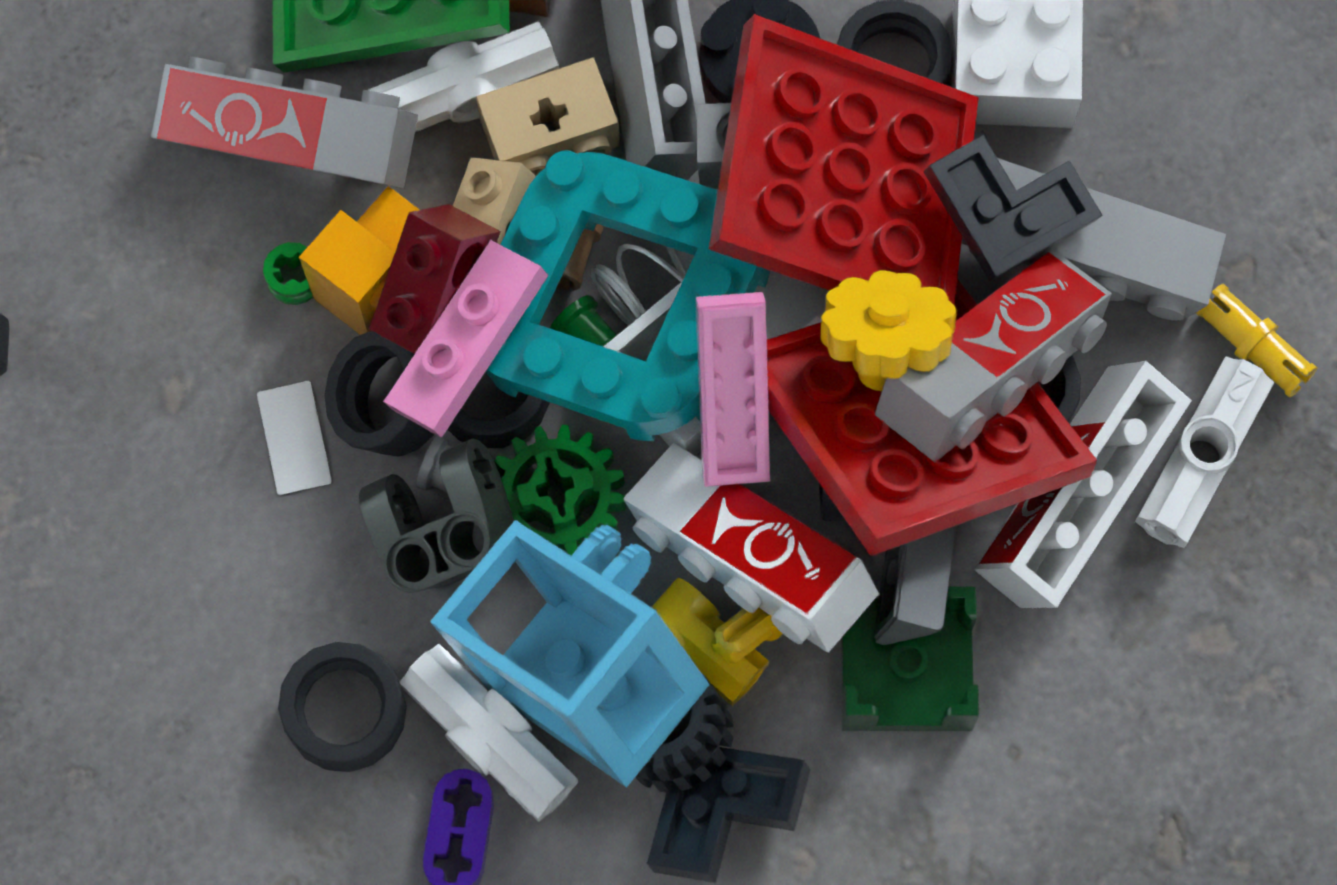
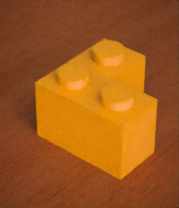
[299,186,420,335]

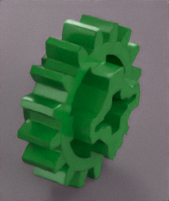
[494,425,626,556]

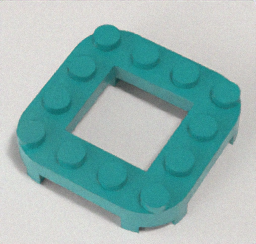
[485,150,770,441]

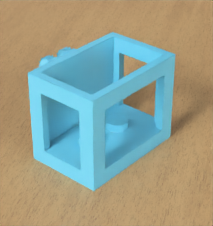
[430,520,710,787]

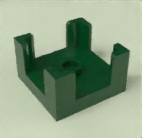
[841,586,979,731]

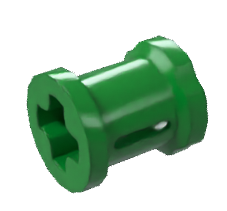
[549,295,617,347]

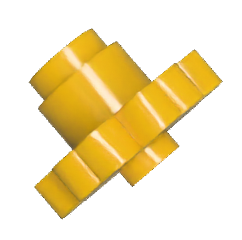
[820,270,956,391]

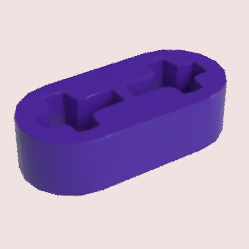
[423,769,494,885]

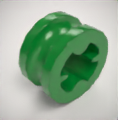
[263,242,313,305]

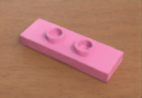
[384,240,549,438]
[696,292,770,487]

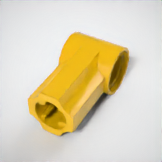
[651,577,769,706]

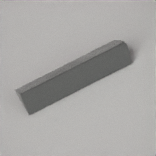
[874,526,956,645]

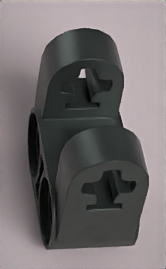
[359,438,514,593]

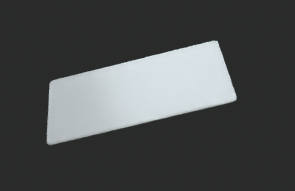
[257,381,332,495]

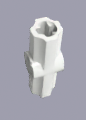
[368,21,559,132]
[1135,356,1274,548]
[399,643,578,822]

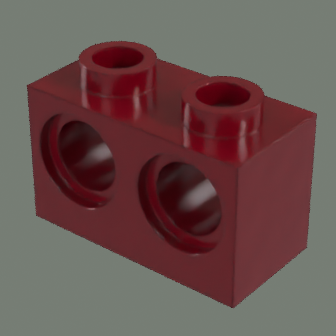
[369,204,501,354]

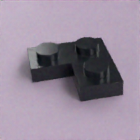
[923,135,1103,282]
[647,747,810,883]

